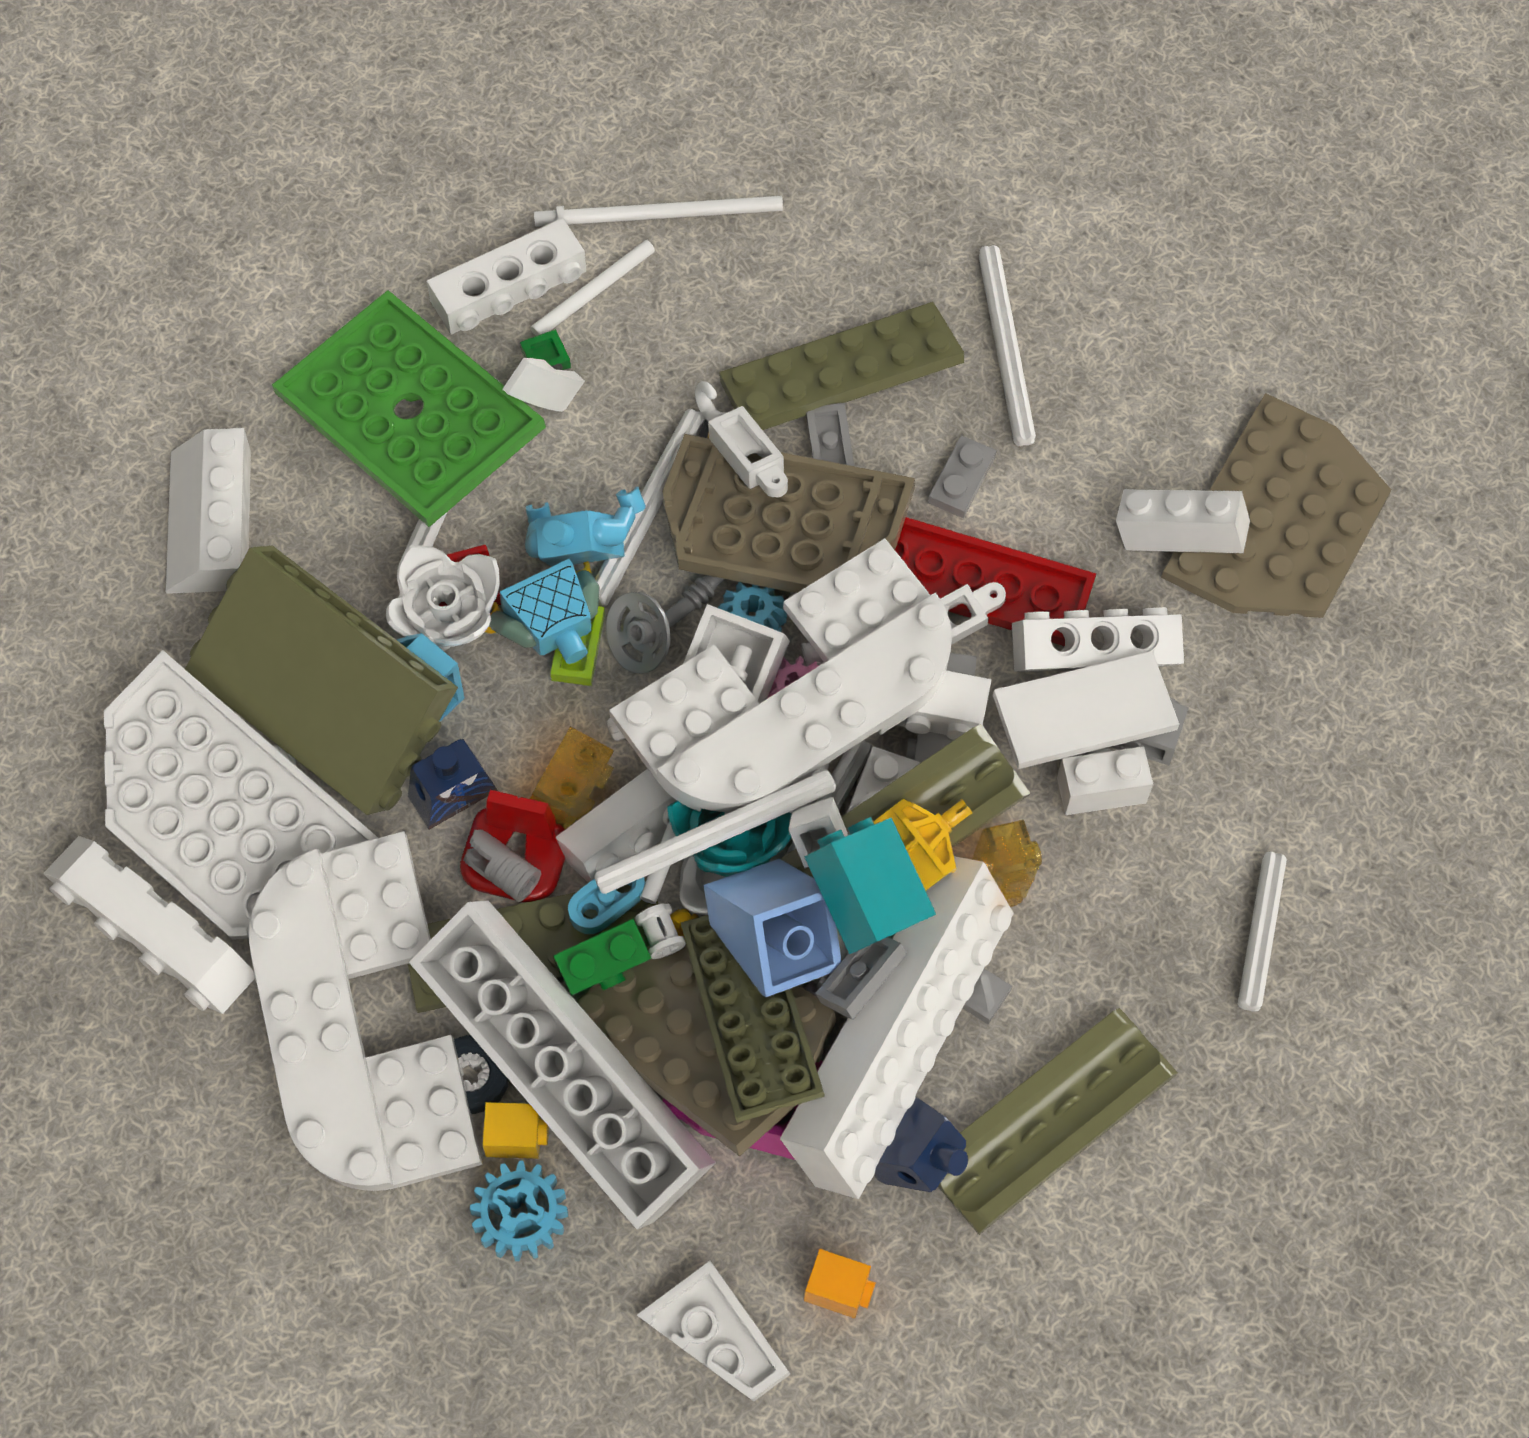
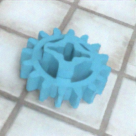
[470,1161,568,1261]

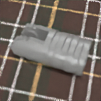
[463,830,541,902]

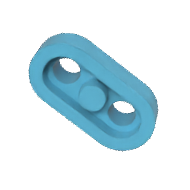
[568,877,645,934]

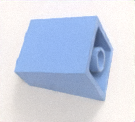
[703,859,842,997]

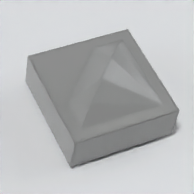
[963,968,1012,1024]

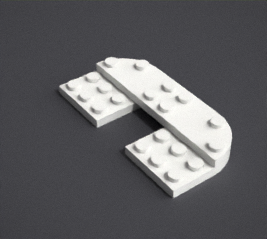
[609,538,952,815]
[249,831,483,1191]

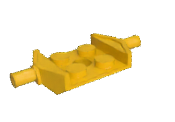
[873,799,973,891]

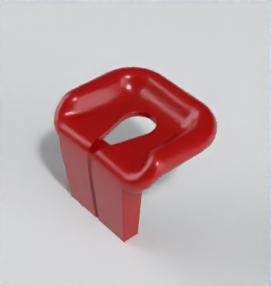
[460,789,566,903]

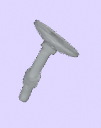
[606,575,724,674]

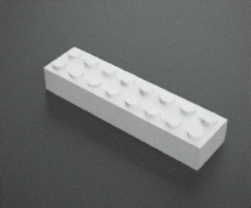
[780,856,1014,1199]
[409,901,716,1229]

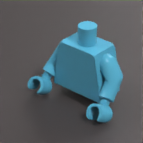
[525,486,646,567]

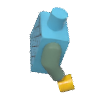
[485,558,600,664]

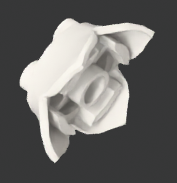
[386,545,500,651]

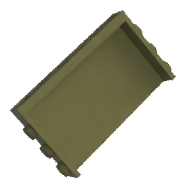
[185,545,458,815]

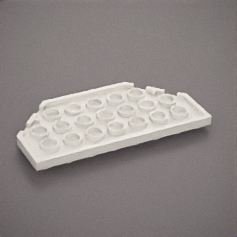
[104,650,378,940]

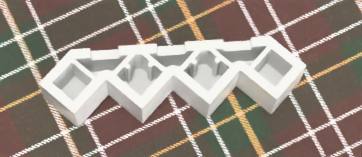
[43,836,256,1014]

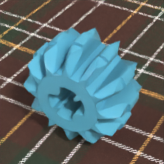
[718,582,787,632]

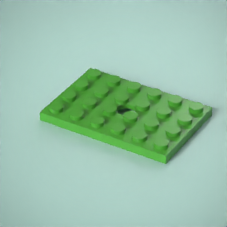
[272,290,546,527]

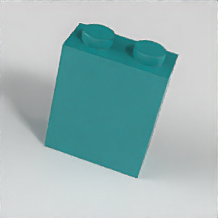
[804,817,936,955]

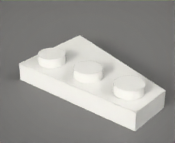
[637,1261,790,1401]

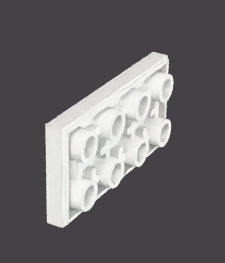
[993,651,1179,769]

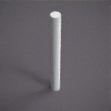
[530,240,655,336]

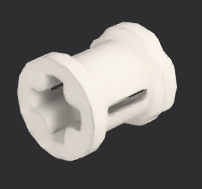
[635,903,686,959]

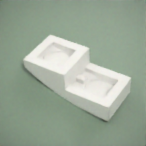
[502,358,585,412]

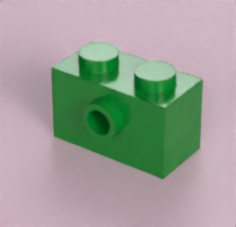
[553,919,652,996]

